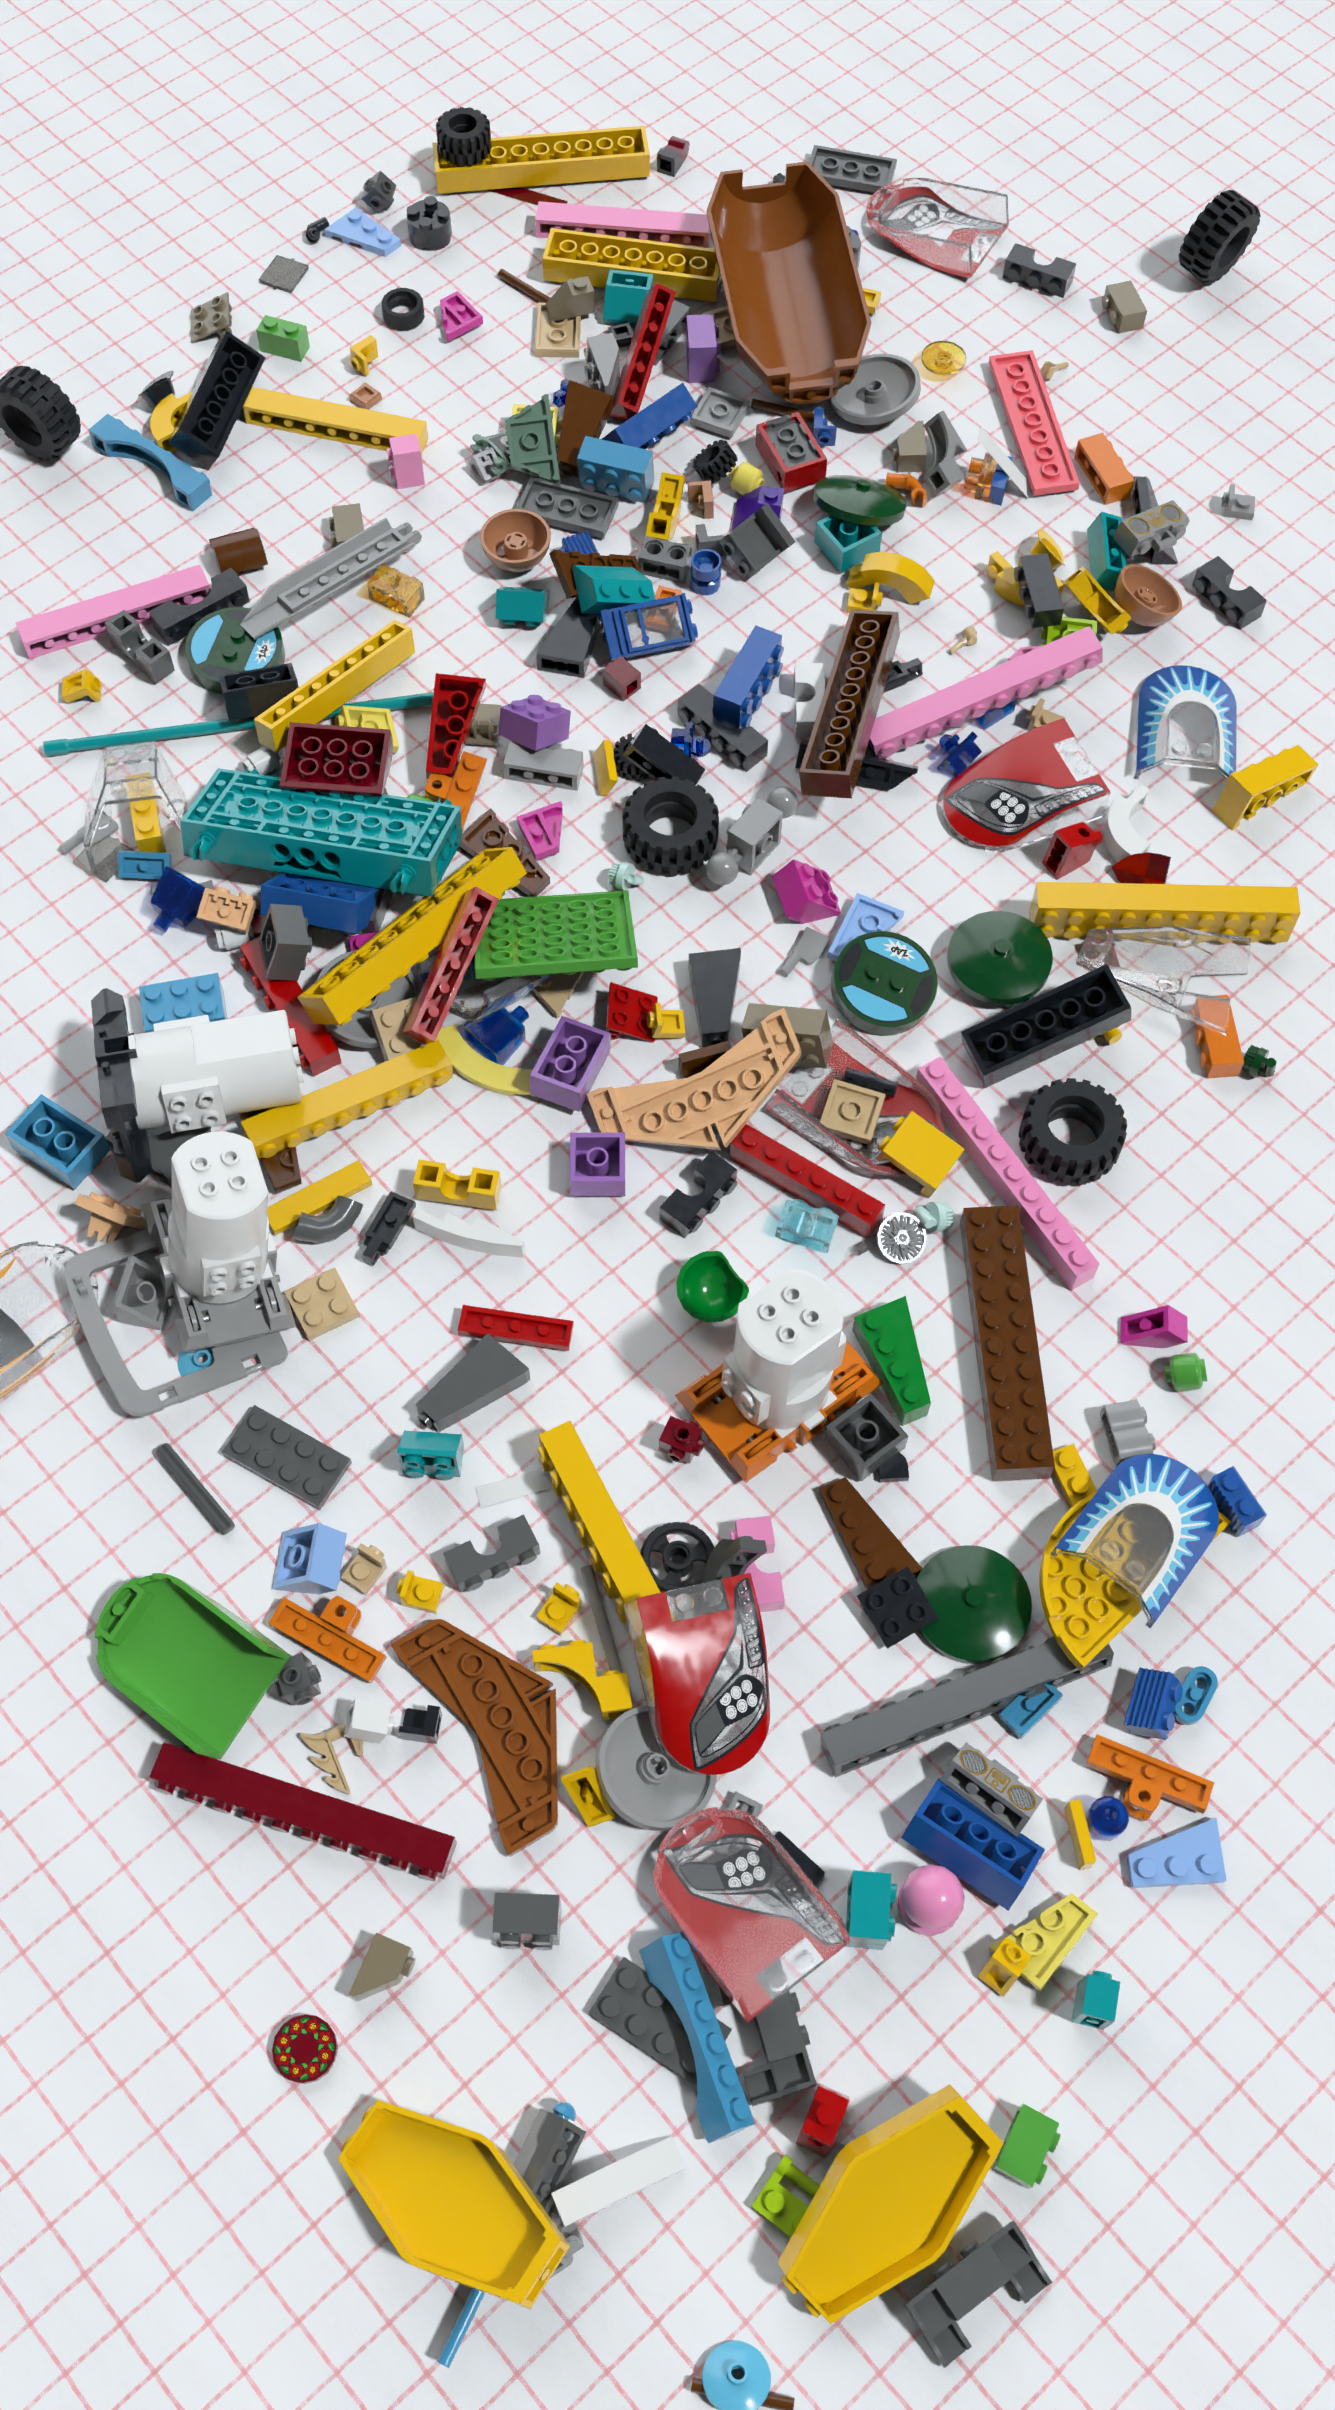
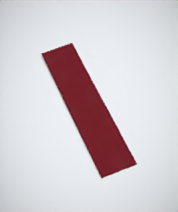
[488,187,568,205]

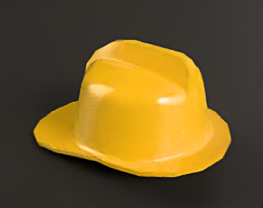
[1030,529,1065,571]

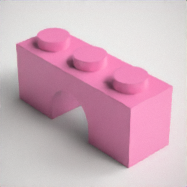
[730,1516,785,1614]

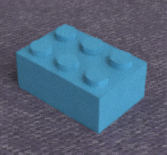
[577,436,654,503]
[139,973,228,1033]
[5,1094,111,1189]

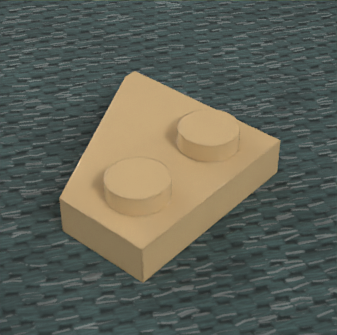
[526,971,583,1018]

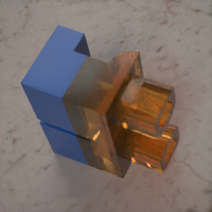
[964,452,1013,506]

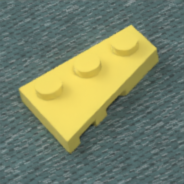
[989,1893,1098,1992]

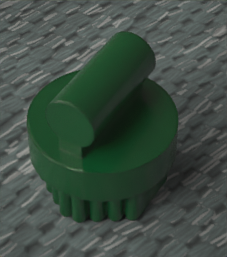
[1241,1045,1277,1078]

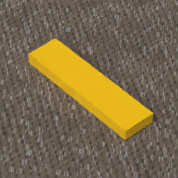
[267,1160,373,1236]

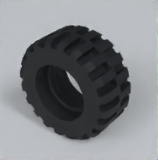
[1178,190,1261,283]
[0,366,81,461]
[622,776,719,876]
[1018,1078,1127,1185]

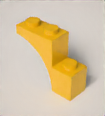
[1063,566,1132,635]
[532,1640,632,1721]

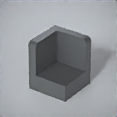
[695,524,727,556]

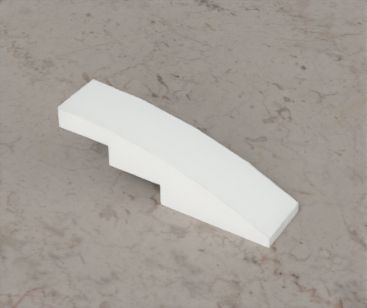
[413,1208,526,1258]
[551,2136,686,2227]

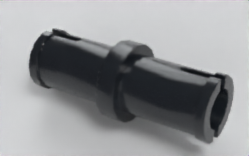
[843,1067,899,1099]

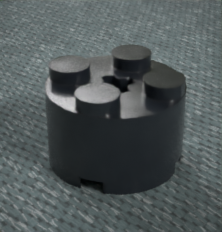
[406,196,452,251]

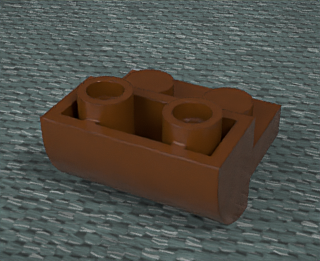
[209,528,268,574]

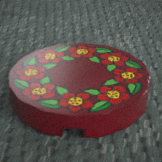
[272,2014,338,2084]

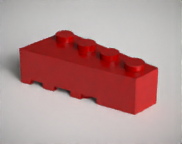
[426,673,486,779]

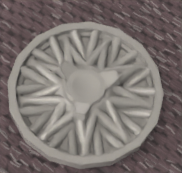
[876,1212,927,1264]

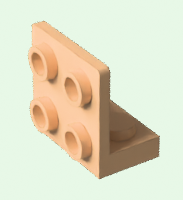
[196,886,261,932]

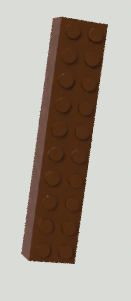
[799,610,900,799]
[960,1205,1055,1482]

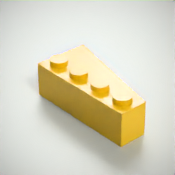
[1212,745,1319,830]

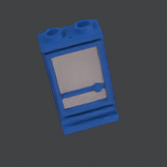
[598,593,698,662]

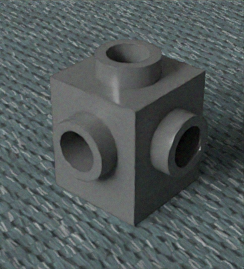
[361,170,397,213]
[275,1652,322,1706]

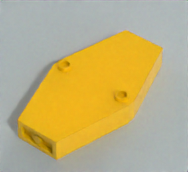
[777,2084,1004,2324]
[338,2100,570,2309]

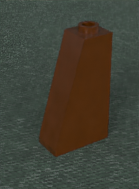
[557,380,614,478]

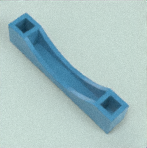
[88,414,212,511]
[639,1932,755,2144]

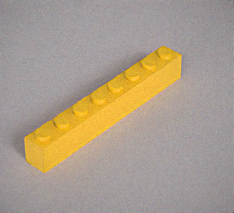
[243,387,428,455]
[254,620,415,753]
[241,1040,453,1160]

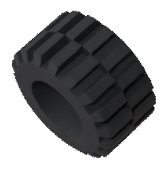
[436,107,492,166]

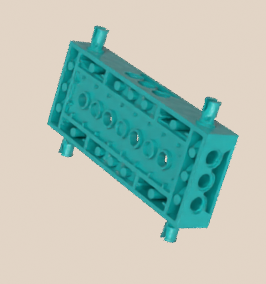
[180,767,462,897]

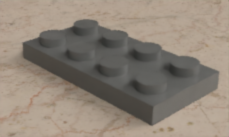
[809,145,897,194]
[516,476,619,539]
[222,1405,352,1510]
[589,1957,732,2088]

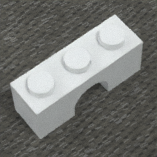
[793,663,829,737]

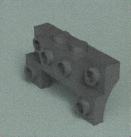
[718,1959,817,2107]
[904,2220,1053,2368]

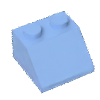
[273,1523,347,1594]

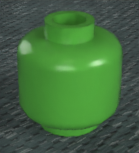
[1164,1353,1207,1392]

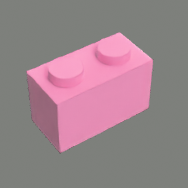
[386,434,425,489]

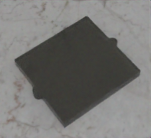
[259,255,309,293]
[73,836,134,883]

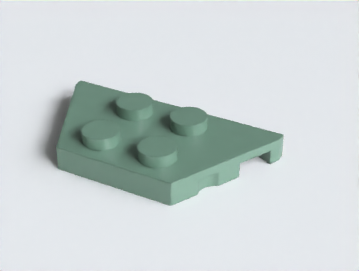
[505,394,560,483]

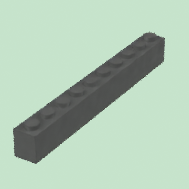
[821,1636,1114,1778]

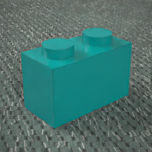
[1071,1971,1120,2030]

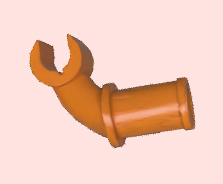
[886,472,927,508]

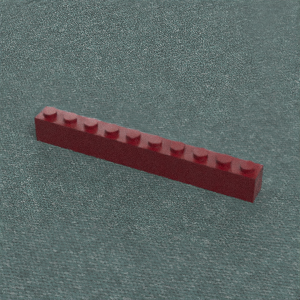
[149,1742,457,1881]

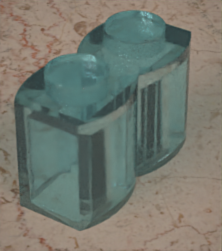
[775,1199,839,1253]

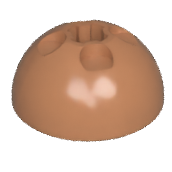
[480,509,551,572]
[1115,564,1182,627]

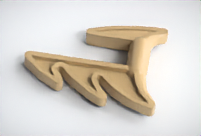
[300,1723,363,1795]

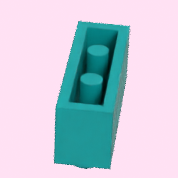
[1087,511,1127,591]

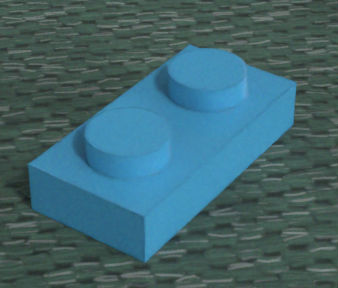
[118,850,172,880]
[999,1682,1063,1739]

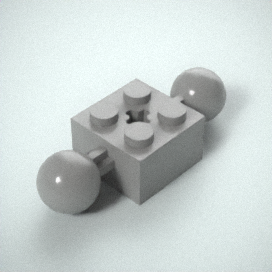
[706,786,798,885]

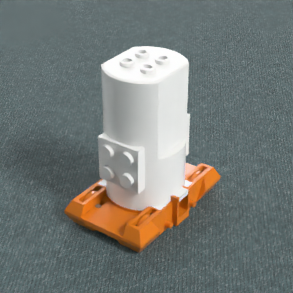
[675,1269,883,1483]

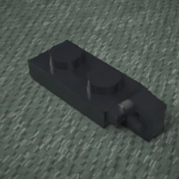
[884,658,923,691]
[362,1191,416,1266]

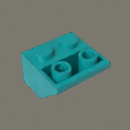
[603,269,653,326]
[397,1430,464,1480]

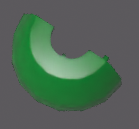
[676,1251,749,1323]

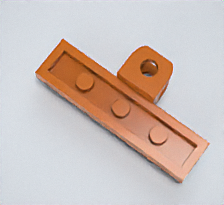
[424,751,487,831]
[268,1596,387,1683]
[1086,1734,1214,1821]

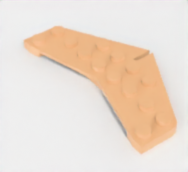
[587,1008,801,1150]

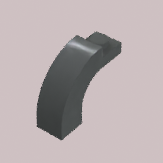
[700,1536,767,1624]

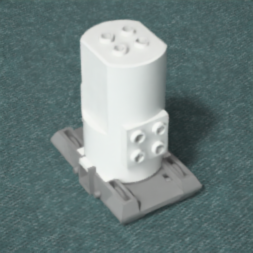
[141,1132,296,1353]

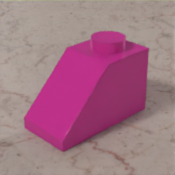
[1121,1305,1188,1349]

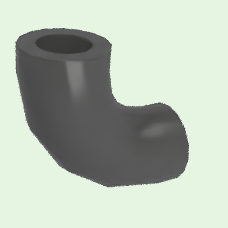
[292,1196,363,1243]

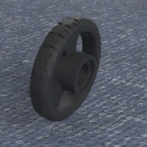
[640,1522,715,1598]

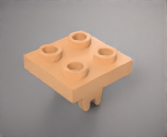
[75,1192,147,1243]

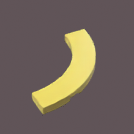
[435,1024,537,1097]

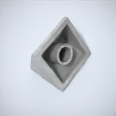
[112,1255,172,1330]

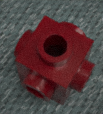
[658,1415,705,1464]

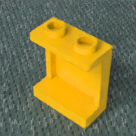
[877,1111,965,1198]

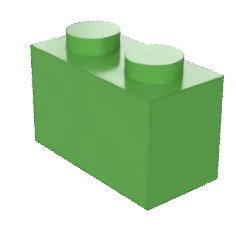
[256,315,310,362]
[992,2103,1061,2189]

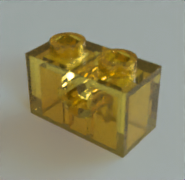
[367,564,425,618]

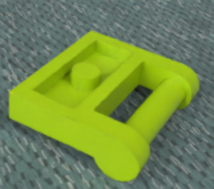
[751,2154,820,2238]

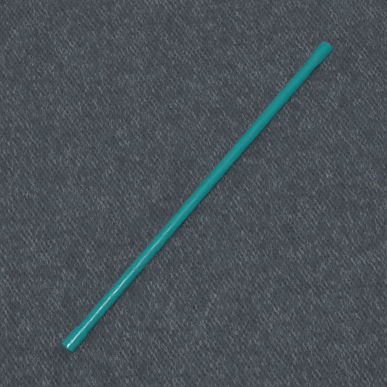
[43,692,434,756]

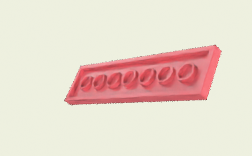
[988,350,1080,496]

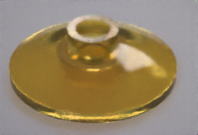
[921,341,966,375]

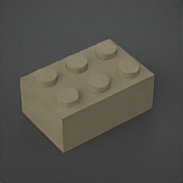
[741,1003,833,1069]

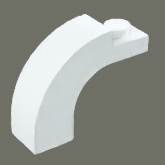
[1104,785,1151,863]

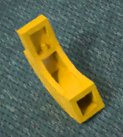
[846,552,935,604]

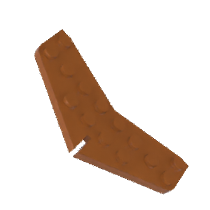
[391,1619,558,1857]

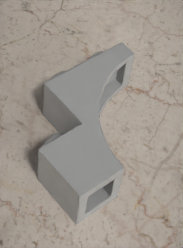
[923,410,968,496]

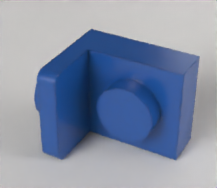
[812,408,837,446]

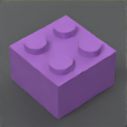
[686,314,721,383]
[499,695,571,751]
[570,1132,625,1196]

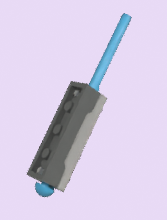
[437,2102,586,2368]

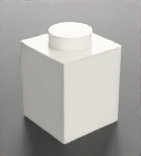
[344,1698,394,1743]

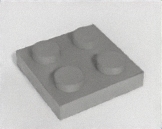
[690,387,750,438]

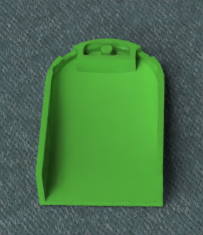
[95,1573,291,1760]

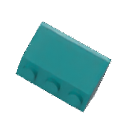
[572,565,656,615]

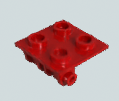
[606,982,658,1043]

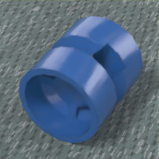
[690,549,721,595]

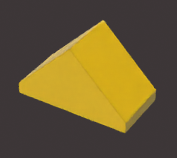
[561,1766,617,1827]

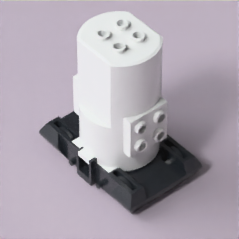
[91,988,304,1183]

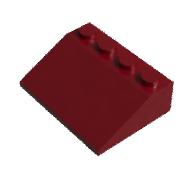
[280,722,393,797]

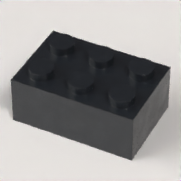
[219,663,298,722]

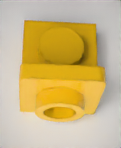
[350,335,378,377]
[847,582,883,613]
[62,669,102,703]
[396,1570,445,1614]
[536,1583,582,1635]
[977,1937,1031,1997]

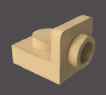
[1027,698,1065,731]
[341,1543,387,1596]

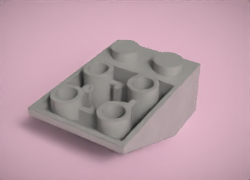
[584,333,620,421]

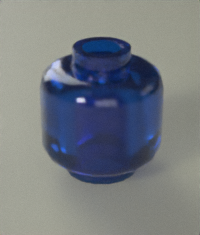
[1085,1796,1129,1841]

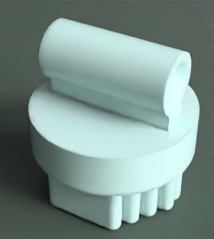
[608,862,644,890]
[914,1202,954,1233]

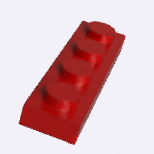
[457,1305,574,1351]

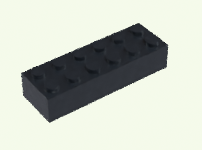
[168,330,266,470]
[961,964,1131,1088]

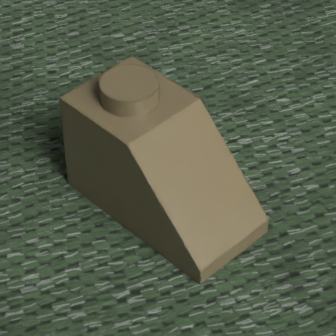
[546,276,595,322]
[892,421,927,472]
[348,1933,416,2001]

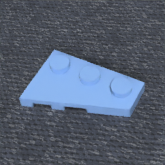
[324,208,401,257]
[827,893,905,961]
[1126,1818,1227,1889]

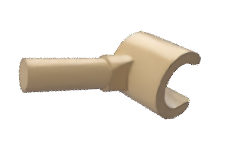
[1040,361,1069,379]
[949,626,977,654]

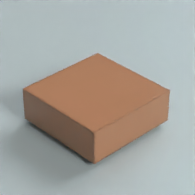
[349,382,382,410]

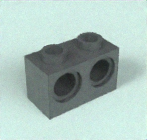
[638,536,692,584]

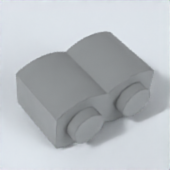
[1100,1399,1156,1466]

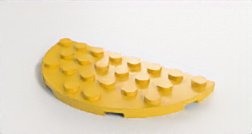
[1039,1492,1231,1671]

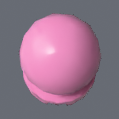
[897,1864,965,1937]

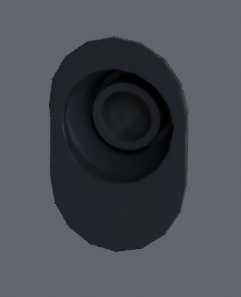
[138,370,175,407]

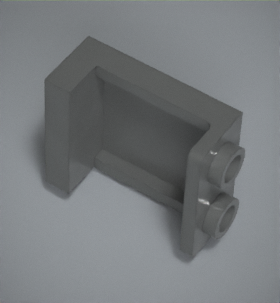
[719,503,796,580]

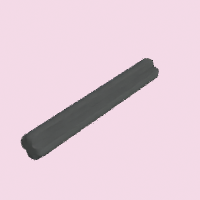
[156,1443,235,1535]

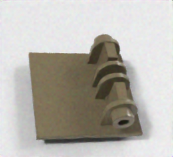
[191,292,232,343]
[466,704,502,746]

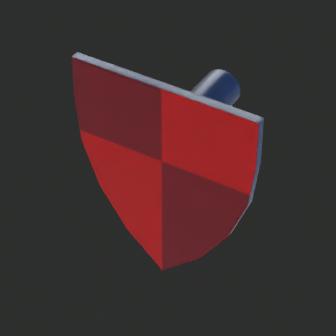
[1112,852,1171,884]

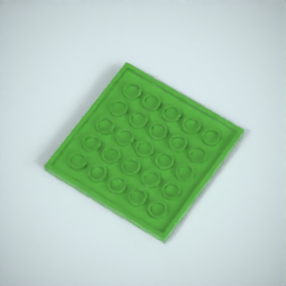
[475,890,638,981]

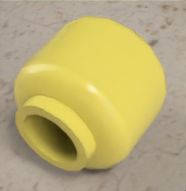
[729,462,765,496]

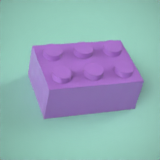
[530,1016,611,1112]

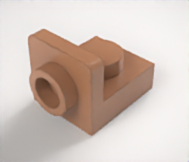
[688,480,714,519]

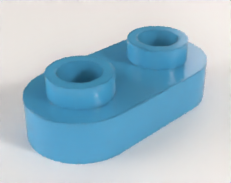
[1174,1666,1218,1725]

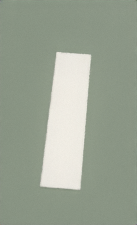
[977,426,1031,498]
[475,1469,552,1508]

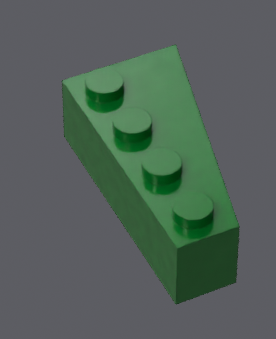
[852,1296,931,1426]

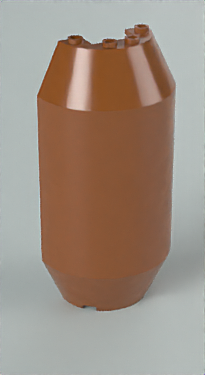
[707,161,871,404]

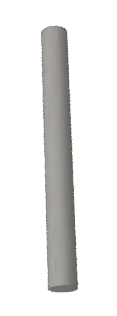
[580,1565,623,1673]

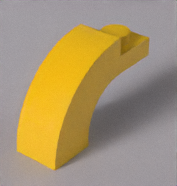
[150,391,193,452]
[645,472,686,541]
[987,551,1064,606]

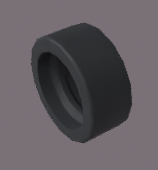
[381,288,424,331]

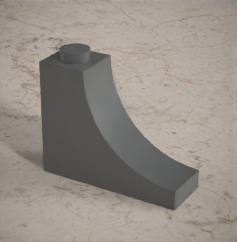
[105,1126,211,1187]

